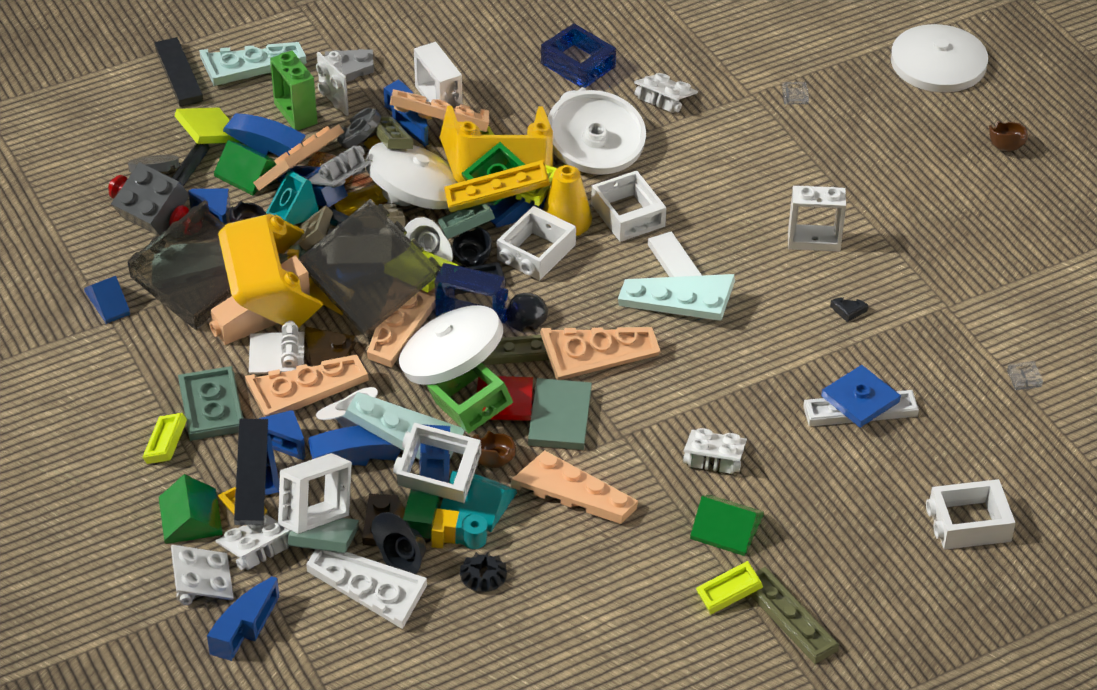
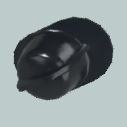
[371,512,426,574]

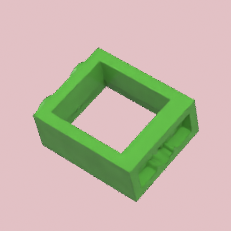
[270,50,318,131]
[427,363,513,434]

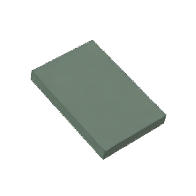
[178,366,243,441]
[528,378,592,450]

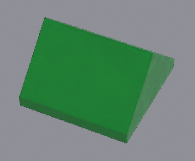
[214,140,277,196]
[461,142,526,206]
[158,474,223,544]
[690,495,764,556]

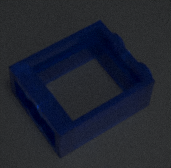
[541,23,616,88]
[435,263,508,324]

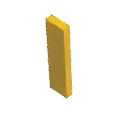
[444,160,550,212]

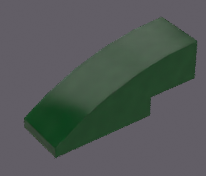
[403,474,442,539]

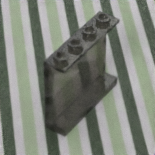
[299,199,443,342]
[127,200,232,330]

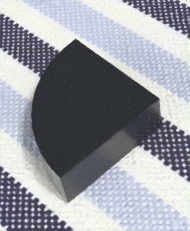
[830,297,868,322]

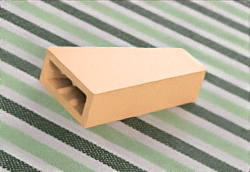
[209,256,310,345]

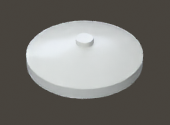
[891,24,988,92]
[548,90,646,175]
[366,142,458,209]
[399,305,503,385]

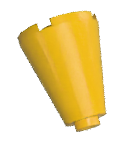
[542,165,592,236]

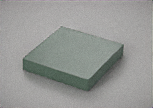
[437,203,495,239]
[288,518,359,553]

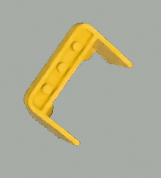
[440,106,553,183]
[218,214,323,328]

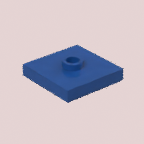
[821,365,901,428]

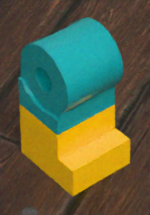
[431,509,487,549]

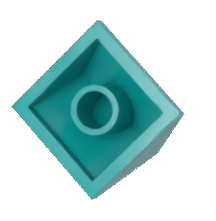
[266,170,319,225]
[440,470,517,532]

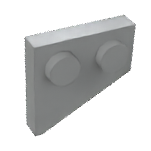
[325,49,374,82]

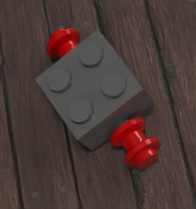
[108,162,203,238]

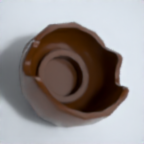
[989,121,1028,152]
[473,431,516,468]

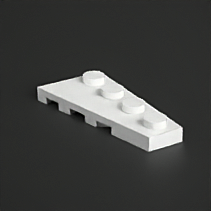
[306,549,427,629]

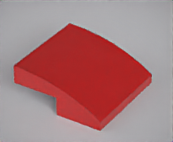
[477,376,533,421]

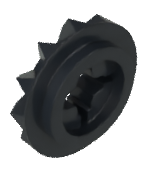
[460,552,507,592]

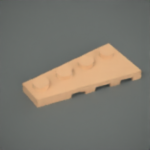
[390,89,489,132]
[253,124,344,191]
[367,278,443,368]

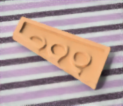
[540,327,661,380]
[245,355,369,417]
[511,450,638,524]

